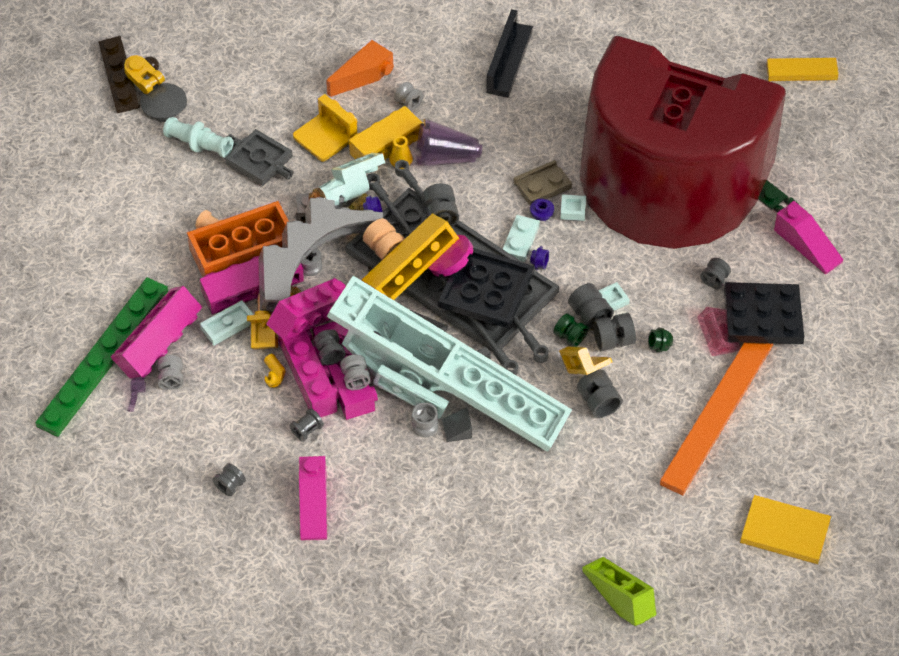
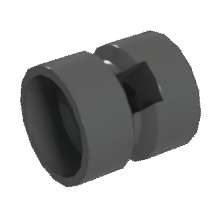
[423,183,459,227]
[568,283,614,331]
[593,312,636,352]
[577,369,623,418]

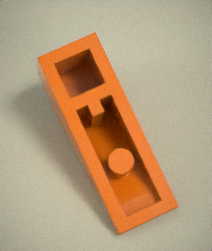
[326,40,394,97]

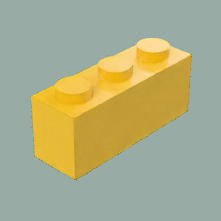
[349,106,423,160]

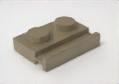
[513,160,572,206]

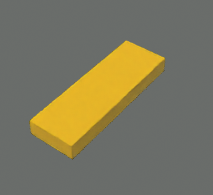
[766,58,839,81]

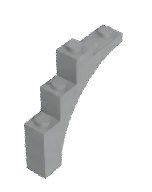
[259,197,383,312]

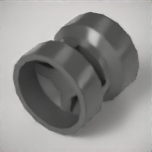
[314,329,346,365]

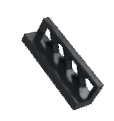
[486,9,533,98]

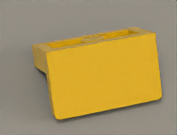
[559,346,612,375]

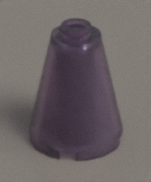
[416,119,482,166]

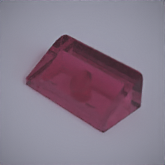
[697,307,741,356]

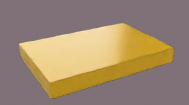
[740,495,831,564]

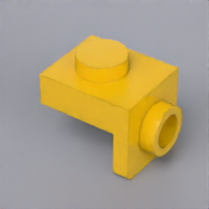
[247,311,278,349]

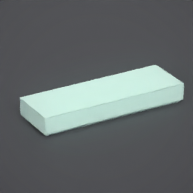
[373,364,449,419]

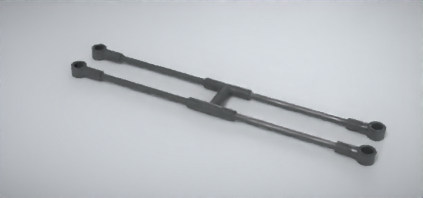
[367,160,549,376]

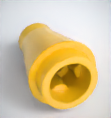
[389,136,413,169]

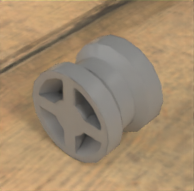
[394,82,424,111]
[301,248,322,276]

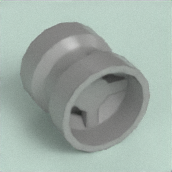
[340,354,371,390]
[157,355,183,390]
[412,403,438,437]

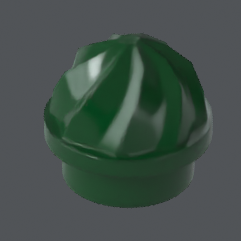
[648,327,673,353]

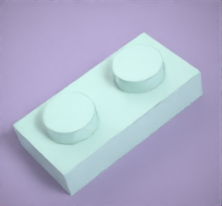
[503,215,540,262]
[200,300,254,346]

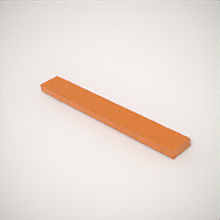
[660,343,773,496]

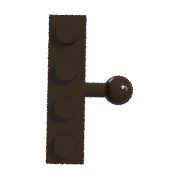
[99,36,159,113]

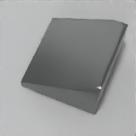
[442,408,472,442]

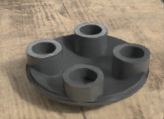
[140,83,187,122]

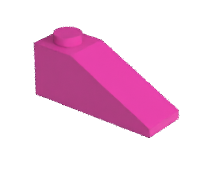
[774,201,843,274]
[299,456,327,540]

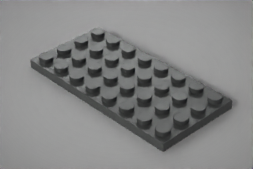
[345,188,559,353]

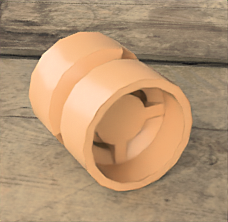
[363,218,405,260]

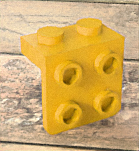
[293,94,357,162]

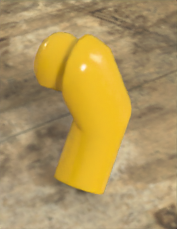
[264,354,286,388]

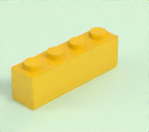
[362,213,459,300]

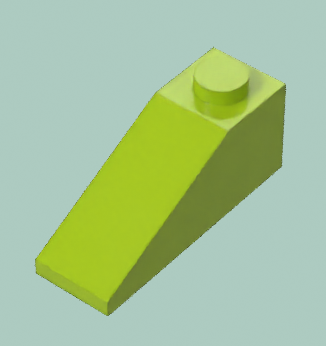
[582,557,656,626]

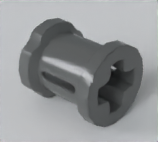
[289,408,324,442]

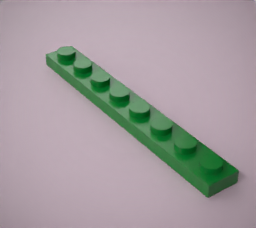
[35,277,168,437]

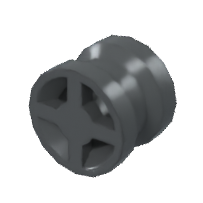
[700,258,731,289]
[213,463,246,496]

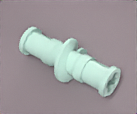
[163,117,234,158]

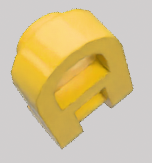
[124,55,165,94]

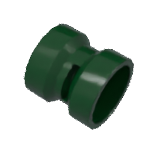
[553,313,588,347]

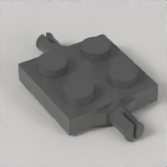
[225,129,294,186]

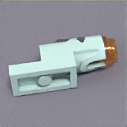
[309,153,385,209]

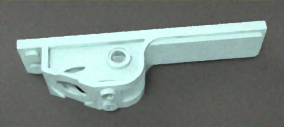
[327,276,572,452]

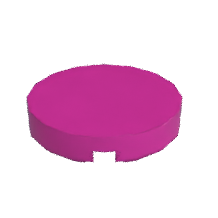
[429,235,474,277]

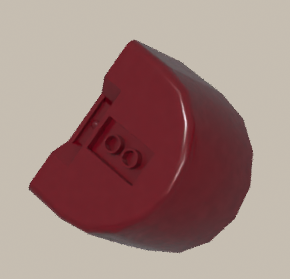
[580,36,786,249]

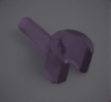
[127,377,146,412]

